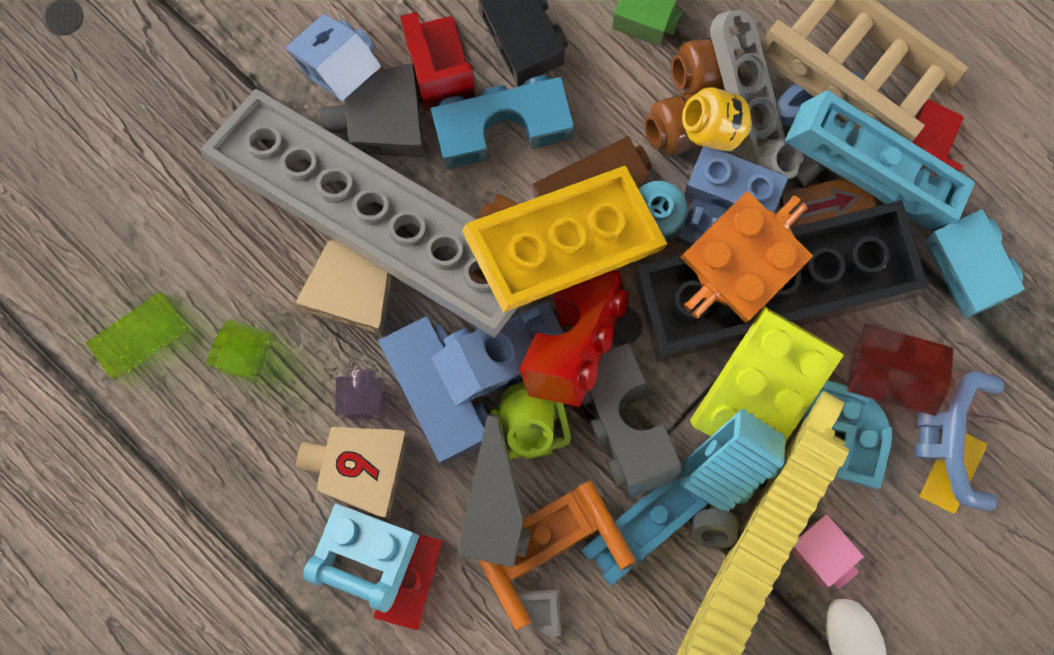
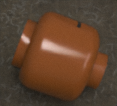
[671,37,740,95]
[644,93,702,156]

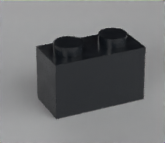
[478,0,568,87]

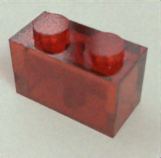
[847,323,954,416]

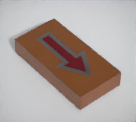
[780,178,876,228]

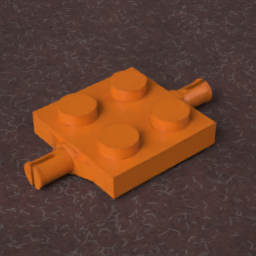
[680,190,813,323]

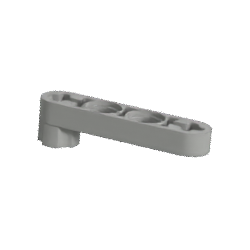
[710,9,804,178]

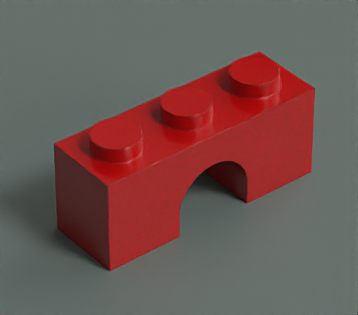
[519,270,629,407]

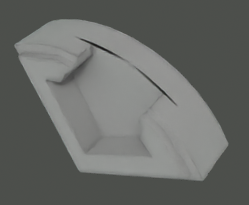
[517,590,561,636]

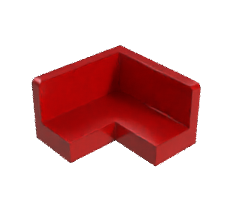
[400,12,475,111]

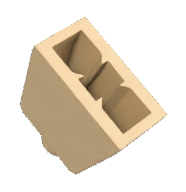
[296,239,392,335]

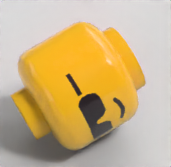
[682,87,752,151]

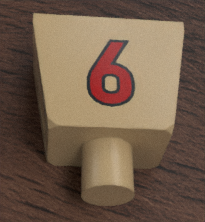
[296,427,409,520]

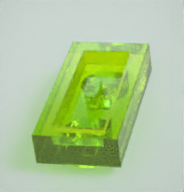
[86,291,189,381]

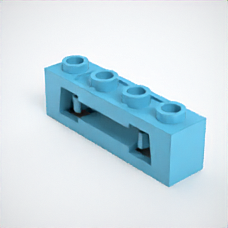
[784,90,975,230]

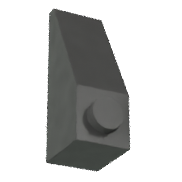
[457,414,531,567]

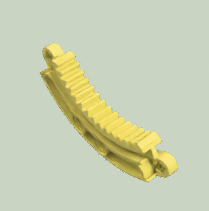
[676,391,850,655]

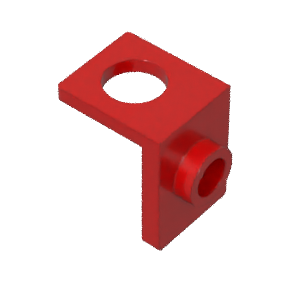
[912,99,964,172]

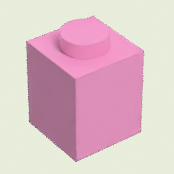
[790,514,864,589]

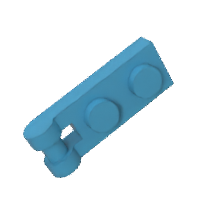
[581,478,708,586]

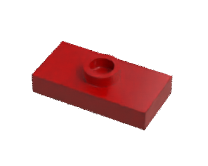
[373,533,443,630]

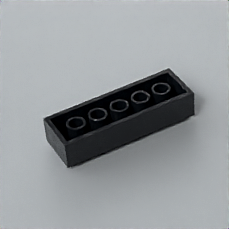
[634,200,928,362]

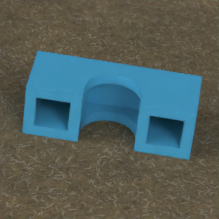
[431,75,574,170]

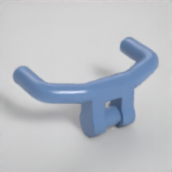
[915,371,1004,511]

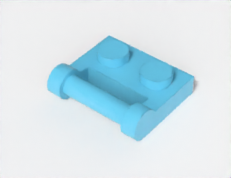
[303,503,420,613]

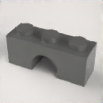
[582,343,682,498]

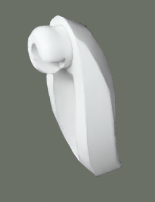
[826,599,887,655]

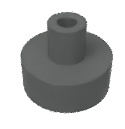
[691,503,739,549]

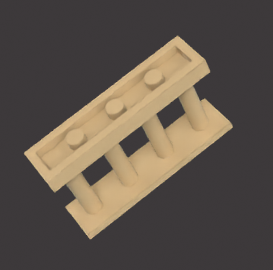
[761,0,969,142]

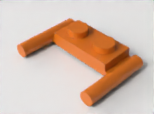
[478,481,637,631]

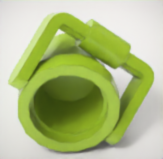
[491,382,572,460]

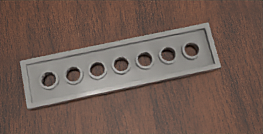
[200,89,518,338]

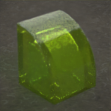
[205,319,274,384]

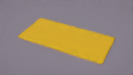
[920,433,987,514]

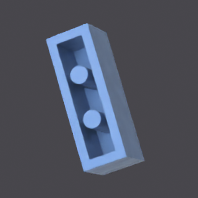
[378,316,487,466]

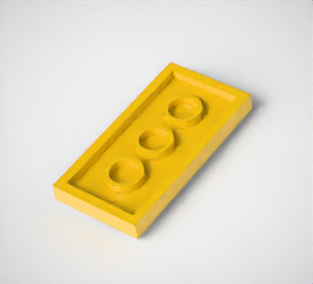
[462,166,667,313]

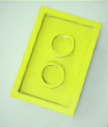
[690,306,844,443]

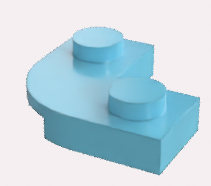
[800,381,892,490]

